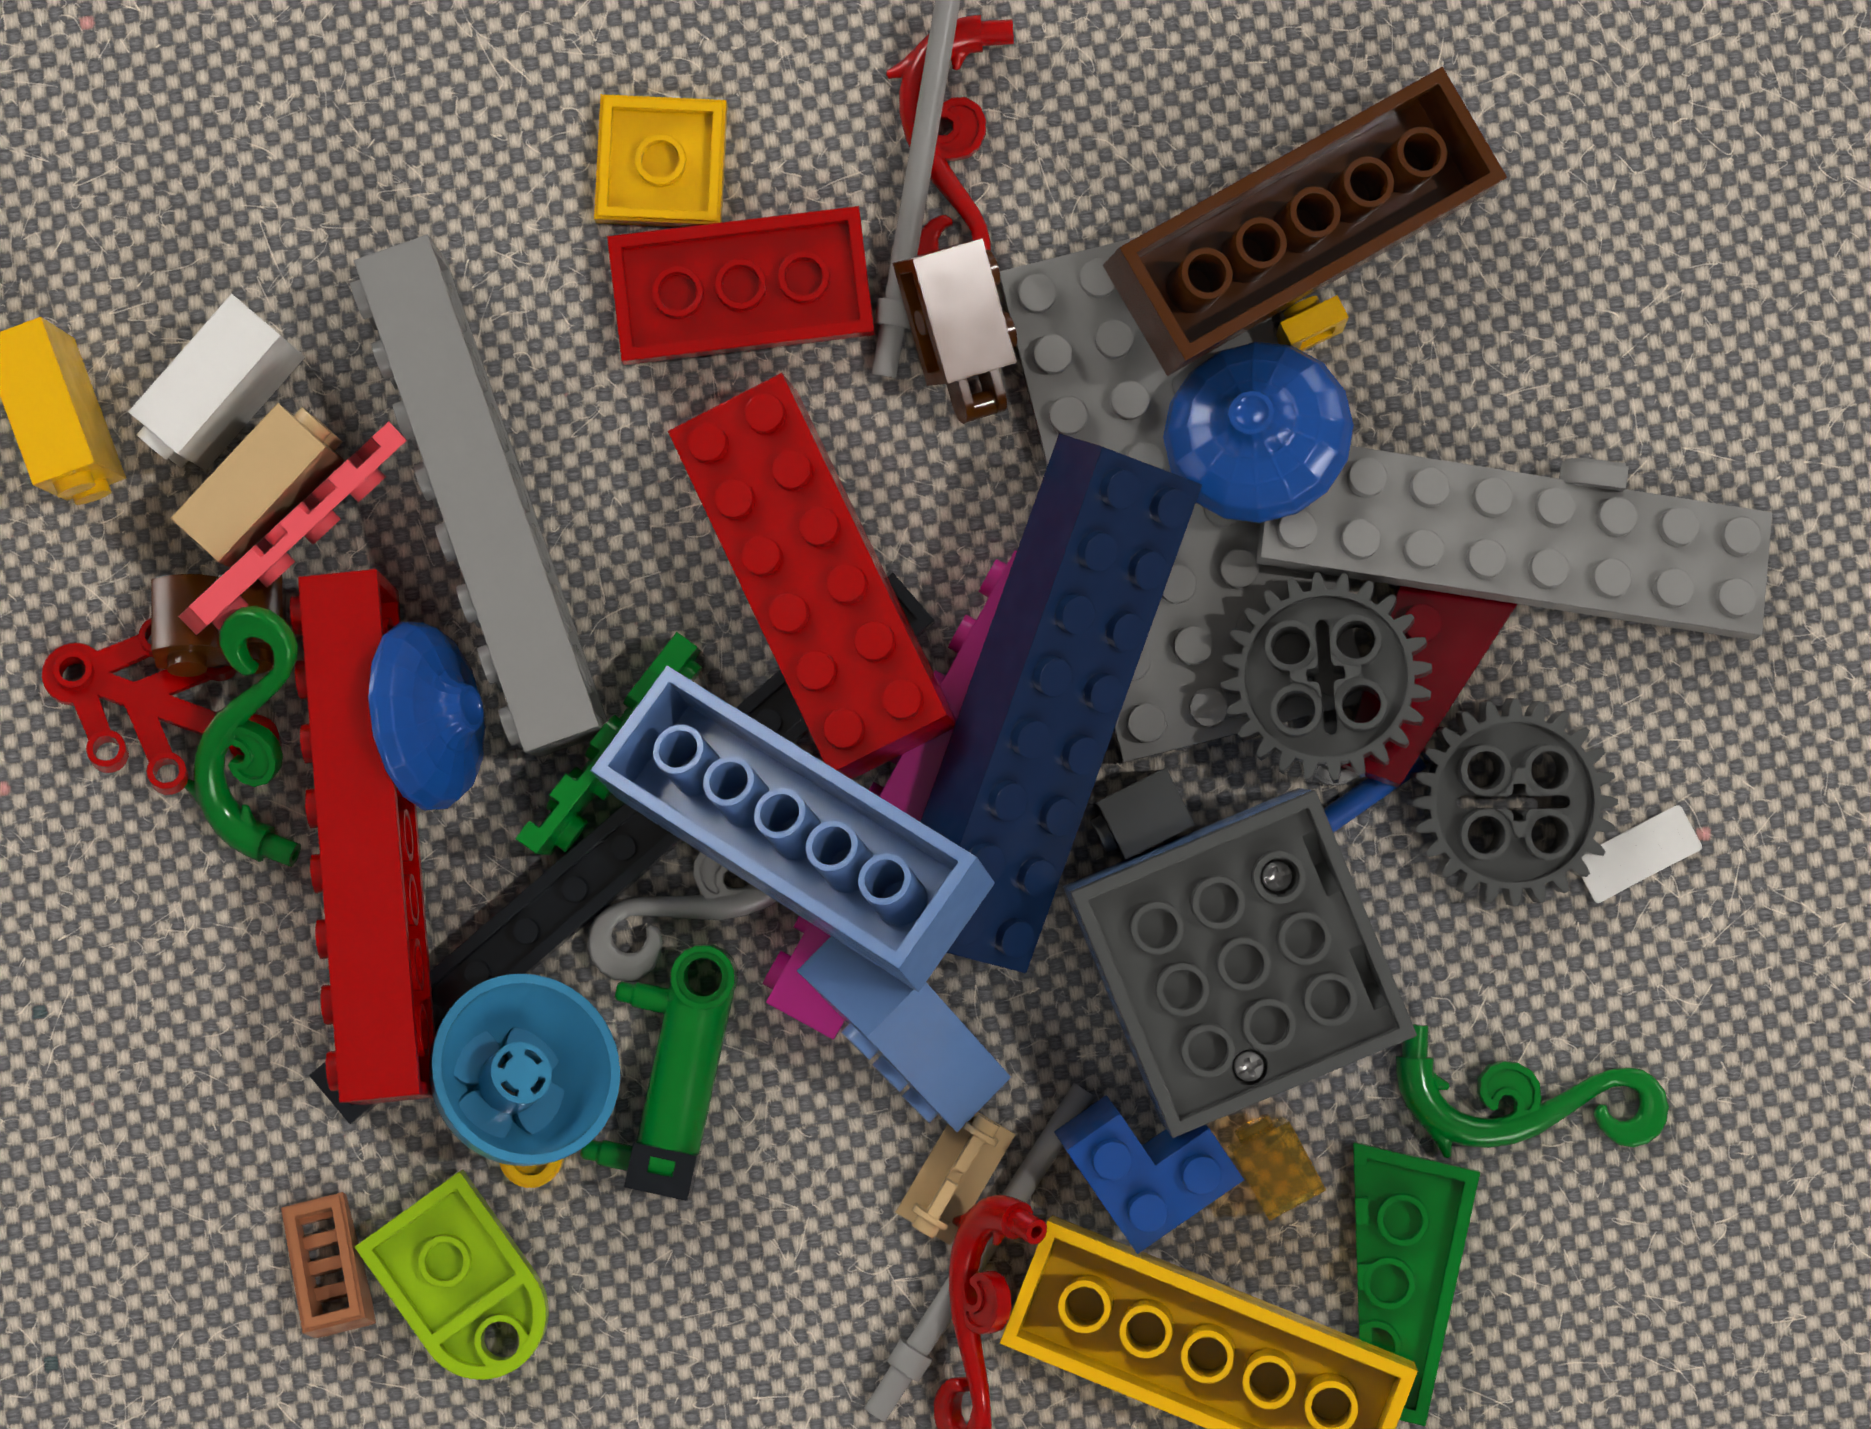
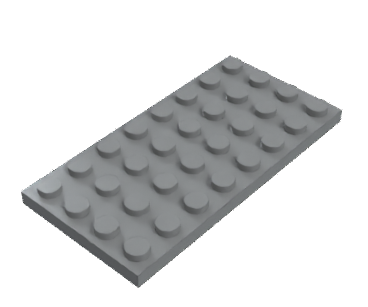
[1000,237,1362,763]

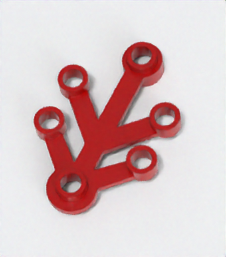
[42,618,282,795]

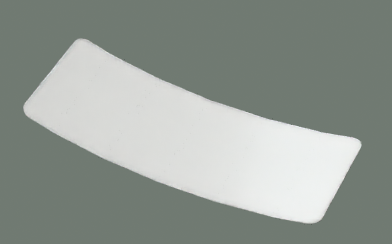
[1581,805,1702,903]

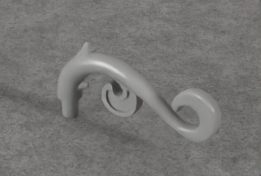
[587,852,777,982]

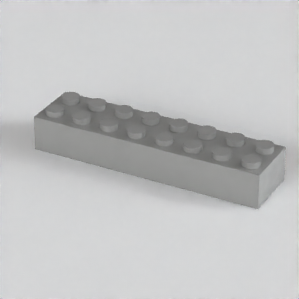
[350,234,608,757]

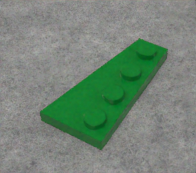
[515,632,702,855]
[1353,1141,1480,1426]

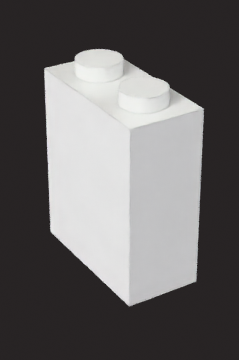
[128,293,305,470]

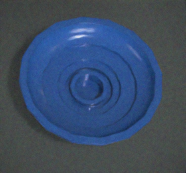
[1163,342,1354,523]
[368,622,486,811]

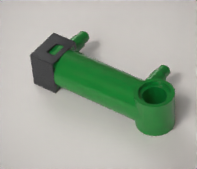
[580,944,738,1201]

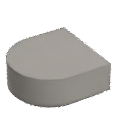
[1559,458,1629,492]

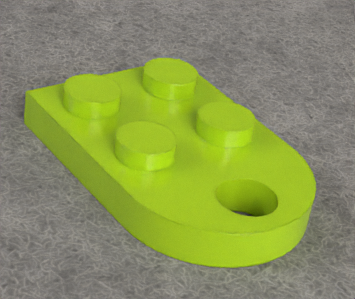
[354,1169,549,1380]

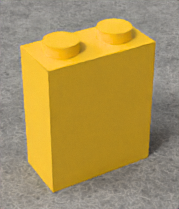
[0,317,127,505]

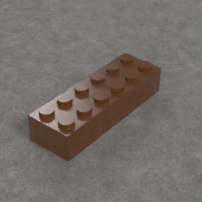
[1103,67,1507,376]

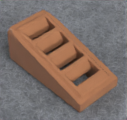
[281,1192,376,1338]

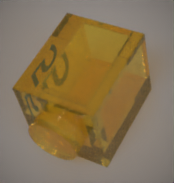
[1227,1114,1326,1221]

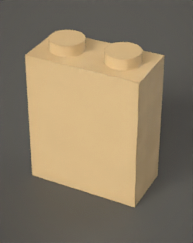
[171,403,345,568]

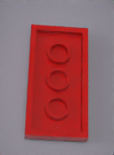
[607,206,875,365]

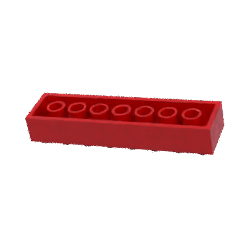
[290,569,435,1105]

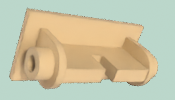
[895,1112,1016,1245]

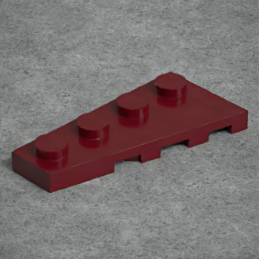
[1341,585,1517,787]

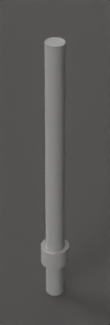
[872,0,961,378]
[864,1083,1095,1422]

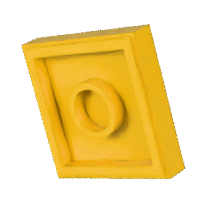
[594,94,728,227]

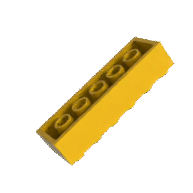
[1000,1215,1418,1429]

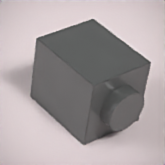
[1090,768,1195,860]

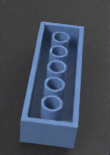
[590,666,995,992]

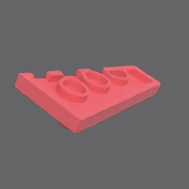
[178,421,407,635]

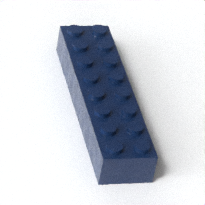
[920,433,1202,973]

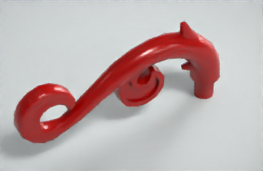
[886,15,1014,256]
[934,1195,1047,1429]

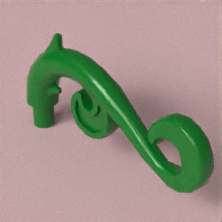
[184,606,301,867]
[1396,1024,1669,1158]

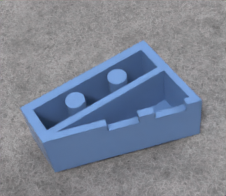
[797,936,1011,1132]

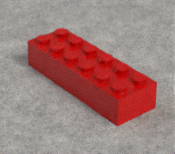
[668,373,957,779]

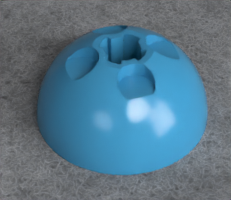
[429,974,620,1166]

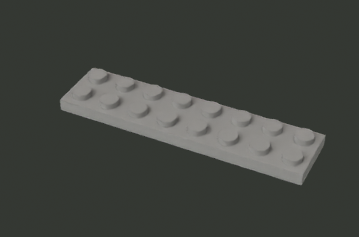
[1256,446,1772,640]

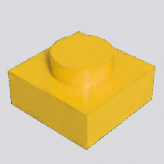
[1276,295,1349,351]

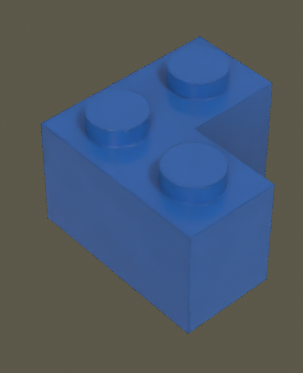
[1054,1095,1244,1254]

